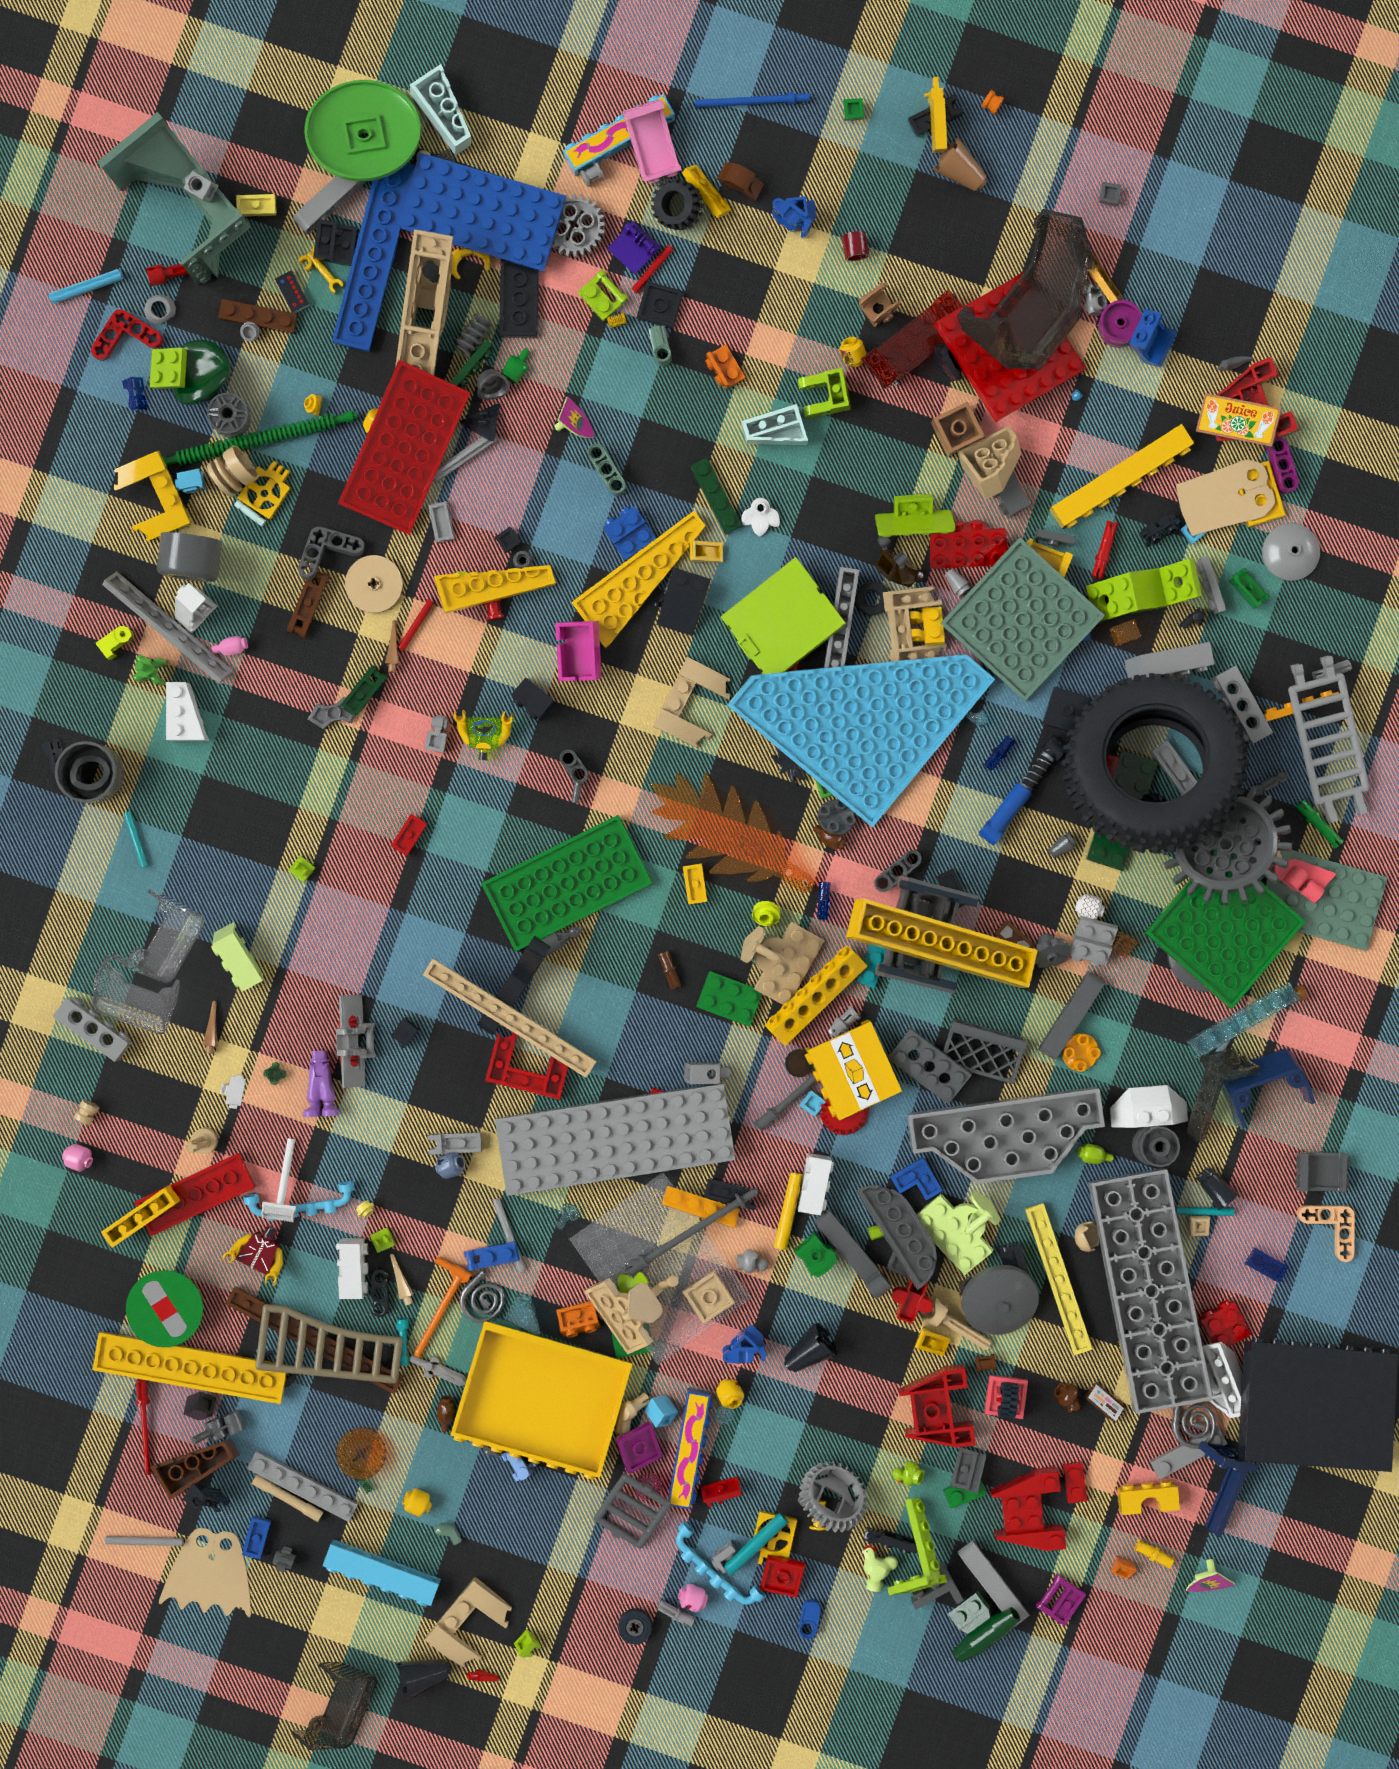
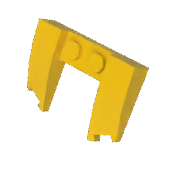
[114,451,192,541]

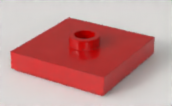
[760,1554,805,1598]

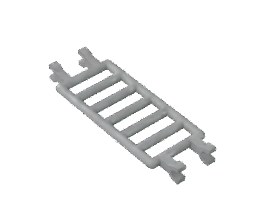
[1288,656,1370,823]

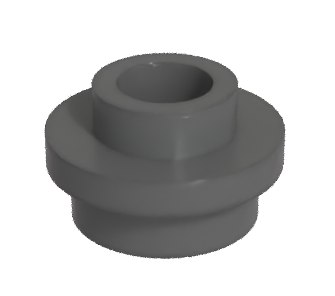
[513,551,533,569]

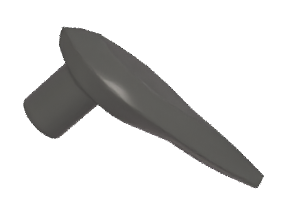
[1217,356,1253,371]

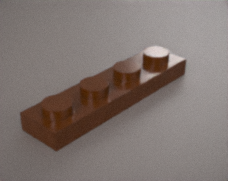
[218,299,298,334]

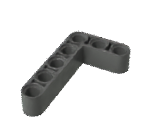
[814,1209,891,1300]

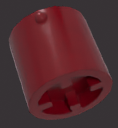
[841,231,870,261]

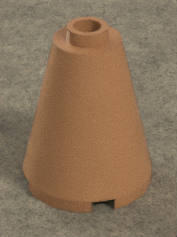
[933,138,987,191]

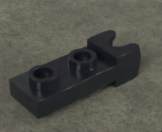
[908,94,964,137]
[704,1177,760,1210]

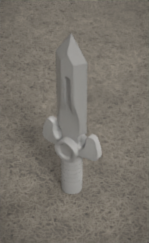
[409,1354,467,1386]

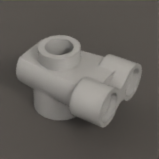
[1083,284,1107,316]

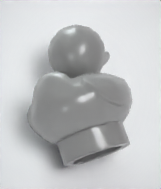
[737,1249,768,1273]

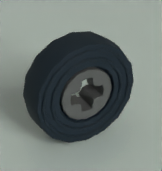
[618,1608,652,1645]

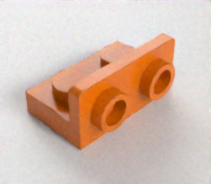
[705,345,745,390]
[556,1301,601,1338]

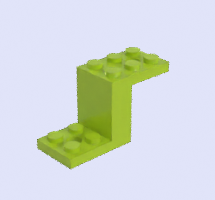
[1086,558,1202,622]

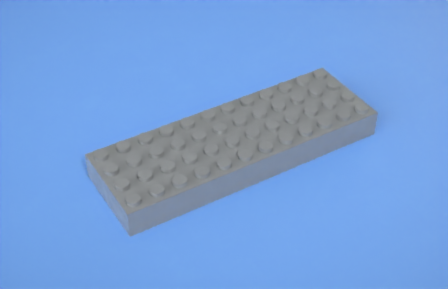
[495,1082,735,1196]
[1088,1168,1213,1414]

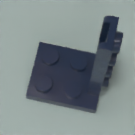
[1198,1441,1259,1538]

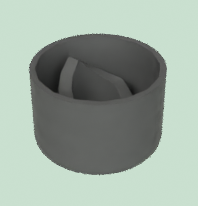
[157,532,222,582]
[55,741,124,804]

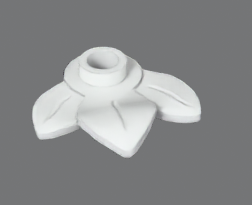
[742,498,780,537]

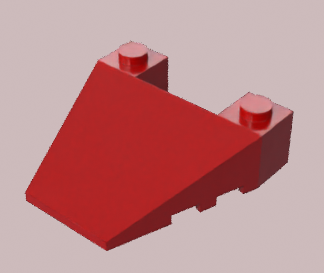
[1216,357,1300,441]

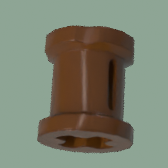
[975,1353,997,1373]

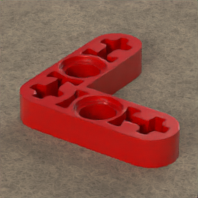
[91,309,163,361]

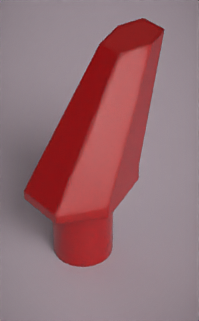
[467,1669,499,1682]

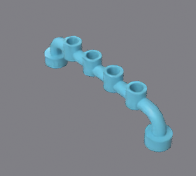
[243,1181,355,1221]
[676,1521,766,1605]

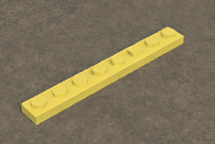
[1025,1203,1092,1356]

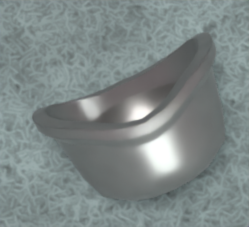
[477,369,510,400]

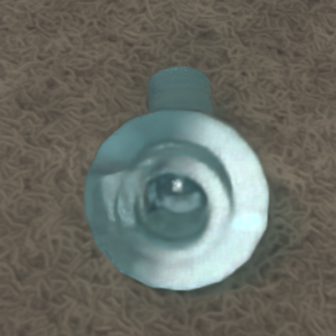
[965,710,987,729]
[555,1203,579,1230]

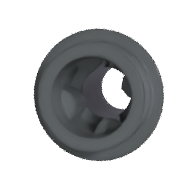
[1048,832,1077,859]

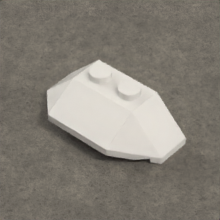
[1110,1085,1188,1128]
[1202,1342,1243,1418]

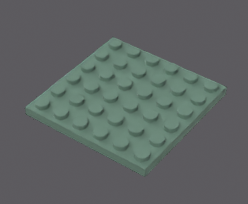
[940,537,1105,701]

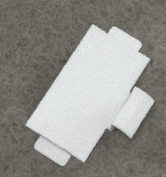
[220,1075,246,1109]

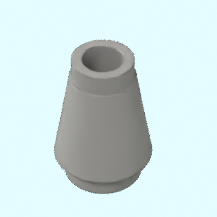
[945,569,972,598]

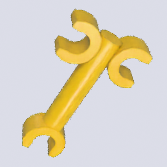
[298,245,344,295]

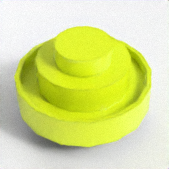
[752,901,781,926]

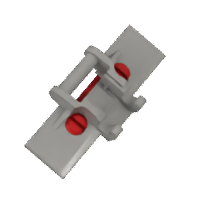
[336,994,376,1088]

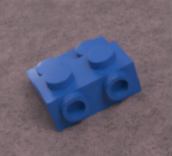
[603,506,657,561]

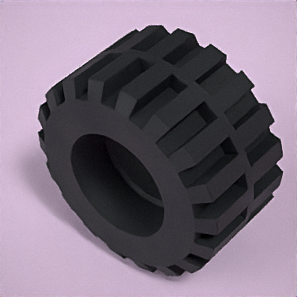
[651,179,703,230]

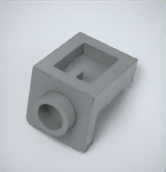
[711,1540,736,1574]

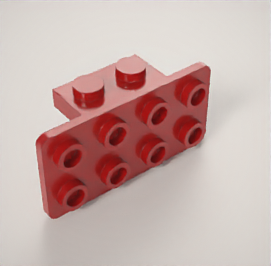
[930,520,1007,569]

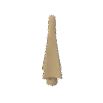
[390,1254,414,1305]

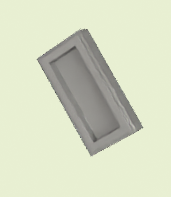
[428,501,455,543]

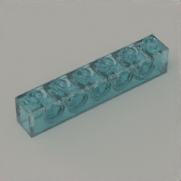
[1186,982,1300,1057]

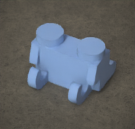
[501,1451,538,1481]

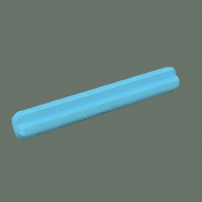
[49,269,123,304]

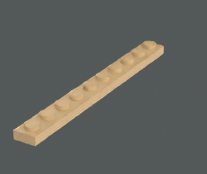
[423,958,596,1077]

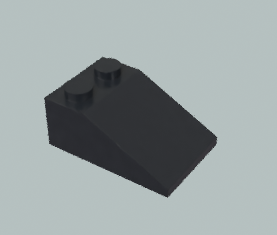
[656,568,711,636]

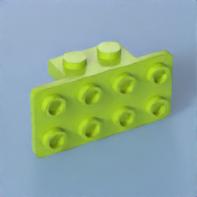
[875,494,955,537]

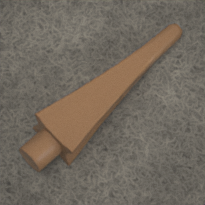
[385,620,400,673]
[202,1001,218,1054]

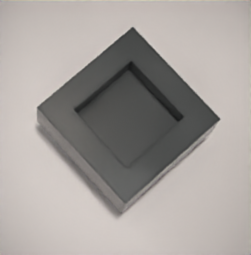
[1098,182,1122,206]

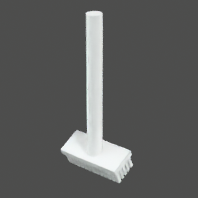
[261,1138,296,1222]

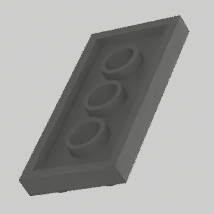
[887,1027,972,1104]

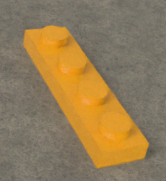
[1264,690,1339,722]
[661,1186,740,1228]

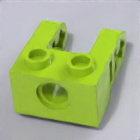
[798,368,851,418]

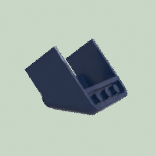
[1219,1049,1316,1129]

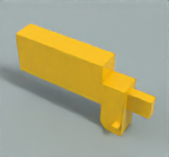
[924,77,947,153]

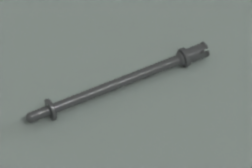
[754,1075,816,1132]
[624,1188,758,1277]

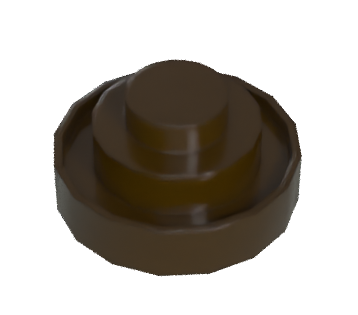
[785,1049,813,1077]

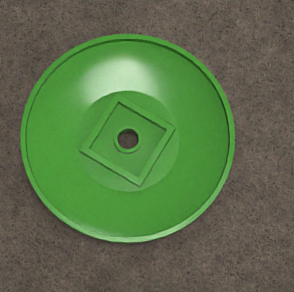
[304,80,421,181]

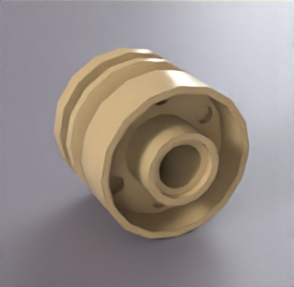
[207,445,258,498]

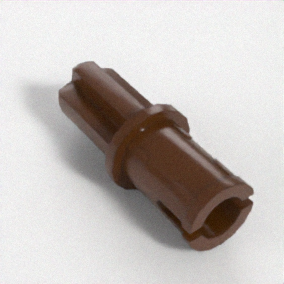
[658,951,681,989]

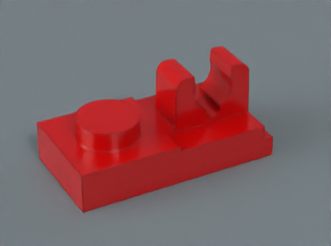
[701,1476,742,1507]

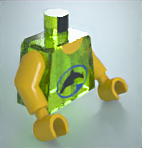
[454,710,514,761]

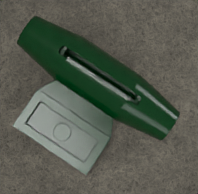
[948,1591,1020,1663]

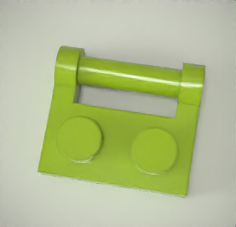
[578,269,629,322]

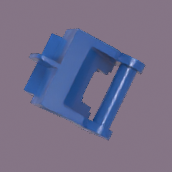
[772,196,817,239]
[722,1325,766,1364]

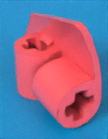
[1274,858,1336,903]

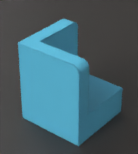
[645,1395,678,1428]

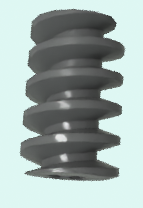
[454,313,493,358]

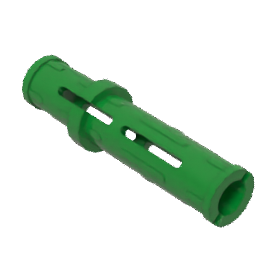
[1295,798,1344,849]

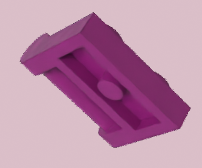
[1035,1573,1086,1627]

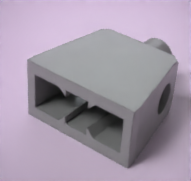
[684,1062,730,1084]

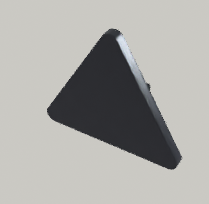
[461,404,500,442]

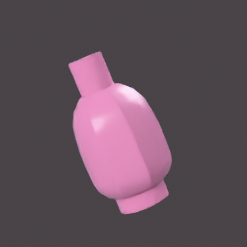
[212,636,248,655]

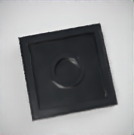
[636,281,684,330]

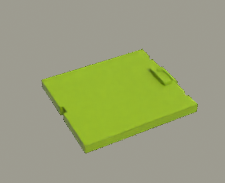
[721,557,846,674]

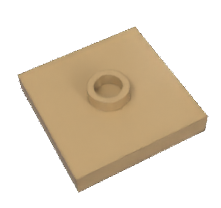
[682,1270,736,1324]

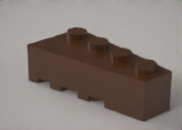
[150,1438,240,1500]

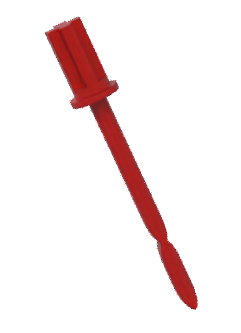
[135,1379,151,1475]

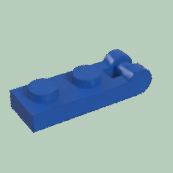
[464,1241,520,1271]

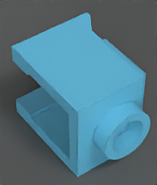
[175,469,207,494]

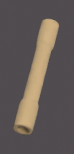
[251,1474,323,1522]

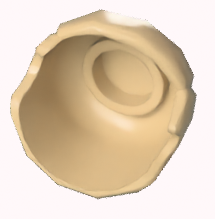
[1074,1221,1099,1252]

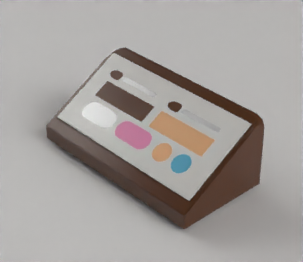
[1084,1382,1125,1423]

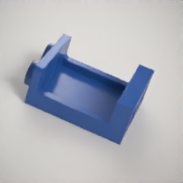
[1129,309,1177,368]

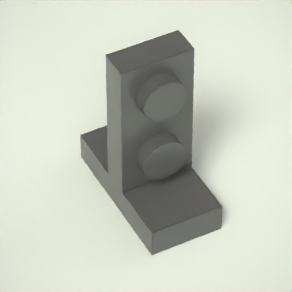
[910,1562,964,1610]

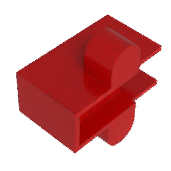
[892,1277,933,1324]

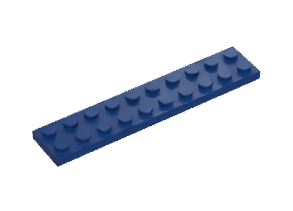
[332,163,415,352]

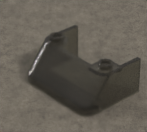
[291,1662,377,1750]

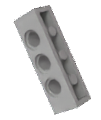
[1212,665,1273,745]
[53,997,132,1062]

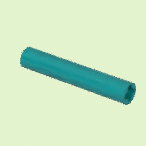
[723,1512,789,1576]

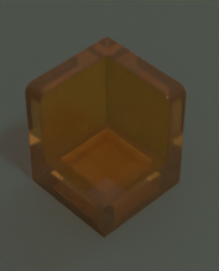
[1110,619,1141,647]
[1112,932,1139,958]

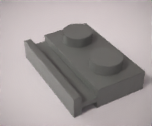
[950,1447,986,1493]

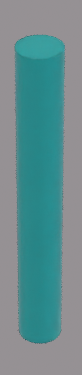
[123,811,149,868]
[1175,1207,1235,1216]

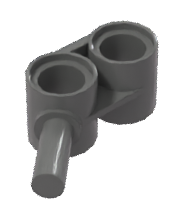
[560,750,589,803]
[191,1410,246,1445]

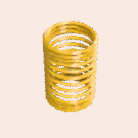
[607,313,627,328]

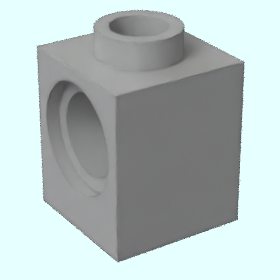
[184,171,219,203]

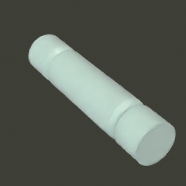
[234,500,266,527]

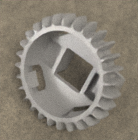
[798,1461,868,1532]

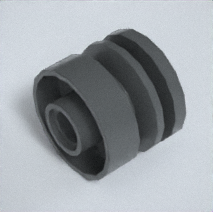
[207,393,251,438]
[1132,1126,1180,1167]

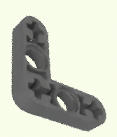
[298,527,365,581]

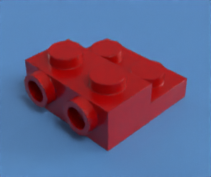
[1198,1299,1251,1347]

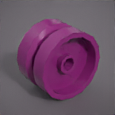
[1098,300,1142,348]

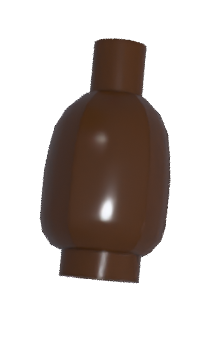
[813,824,847,850]
[437,1396,456,1432]

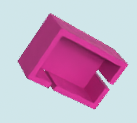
[555,621,602,681]

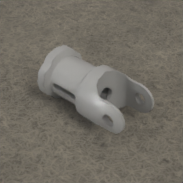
[829,1005,861,1036]

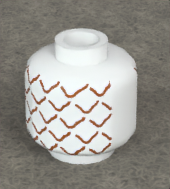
[1075,894,1105,920]

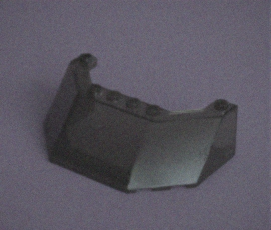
[957,209,1094,370]

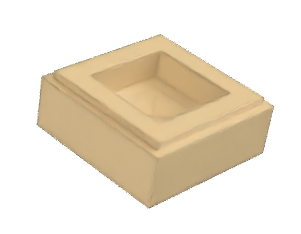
[1188,1215,1210,1237]

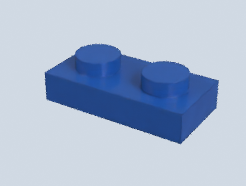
[242,1516,272,1559]

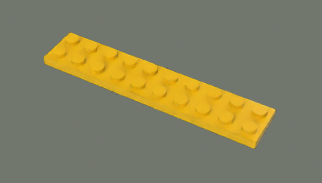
[92,1331,287,1404]

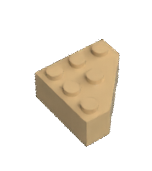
[957,426,1022,500]

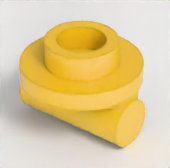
[304,394,322,416]

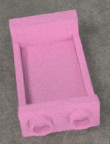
[622,99,682,184]

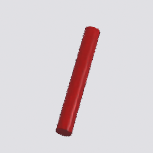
[631,245,674,294]
[398,599,434,651]

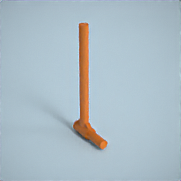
[413,1256,472,1358]

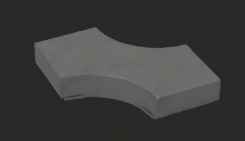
[308,697,354,730]

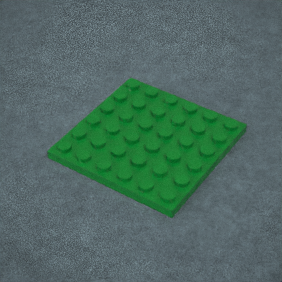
[1144,847,1306,1009]

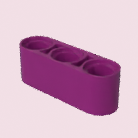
[1266,437,1299,494]

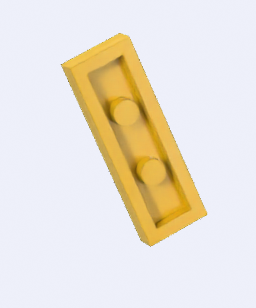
[682,164,731,218]

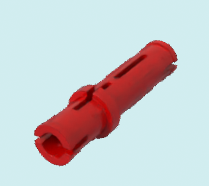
[1091,520,1118,579]

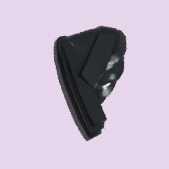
[933,342,962,382]

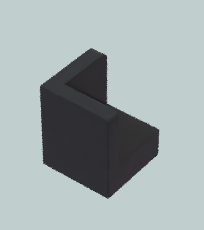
[391,1017,420,1048]
[183,1391,216,1420]

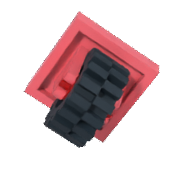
[984,1375,1028,1419]

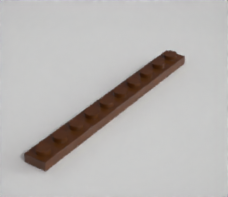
[225,1286,404,1394]

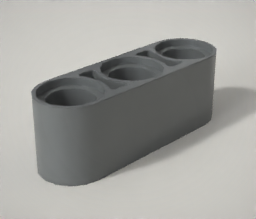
[873,850,922,892]

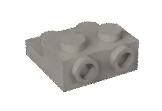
[1069,916,1118,966]

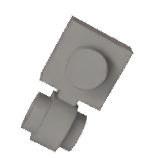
[425,715,449,753]

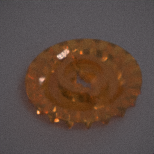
[336,1428,387,1480]

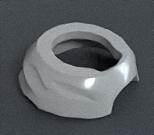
[144,295,176,325]

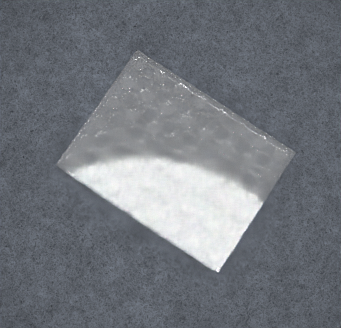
[569,1172,752,1365]

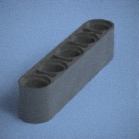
[1038,971,1105,1060]

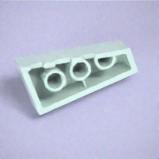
[410,64,471,155]

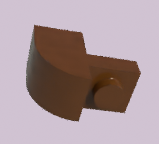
[717,162,764,201]

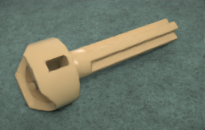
[185,1127,218,1154]
[922,1297,992,1350]

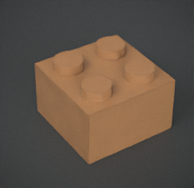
[931,402,985,457]

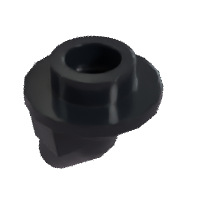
[1179,607,1205,630]

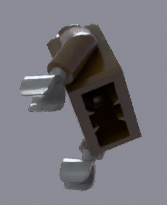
[875,536,923,588]

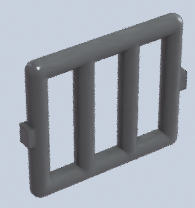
[594,1473,672,1549]

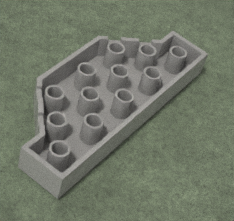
[906,1087,1105,1184]

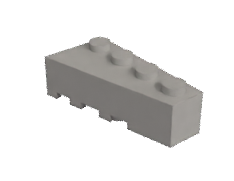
[1124,642,1214,680]

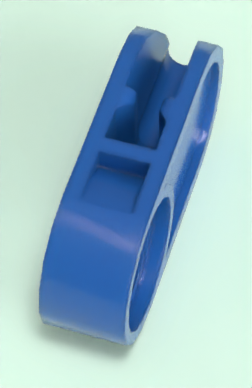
[798,1599,821,1639]

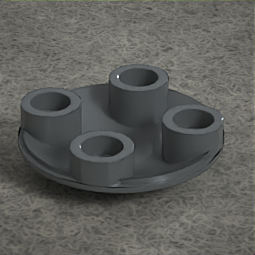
[817,799,856,835]

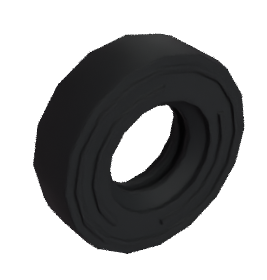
[855,581,888,616]

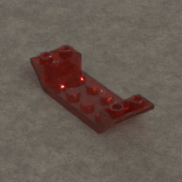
[861,289,963,389]

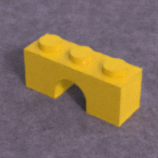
[1117,1480,1180,1515]

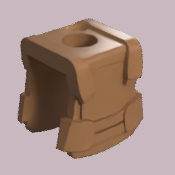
[859,282,901,327]

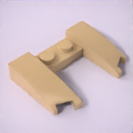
[883,586,947,661]
[653,657,730,748]
[425,1577,512,1667]

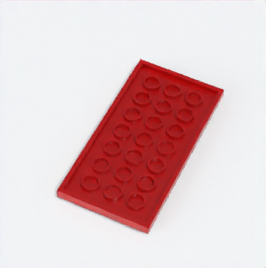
[338,360,470,535]

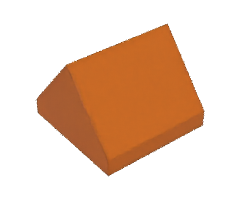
[1111,1556,1136,1579]

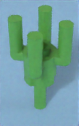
[133,654,168,686]

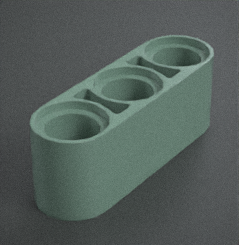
[588,444,626,497]

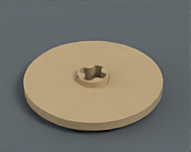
[345,555,403,613]

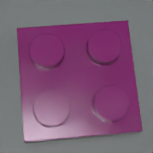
[615,1422,663,1474]

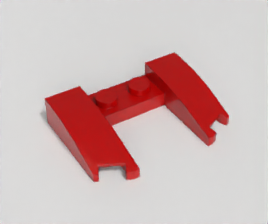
[485,1032,568,1100]

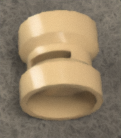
[74,1099,100,1125]

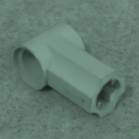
[648,325,672,367]

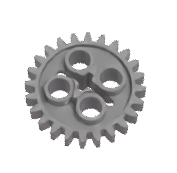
[552,194,606,258]

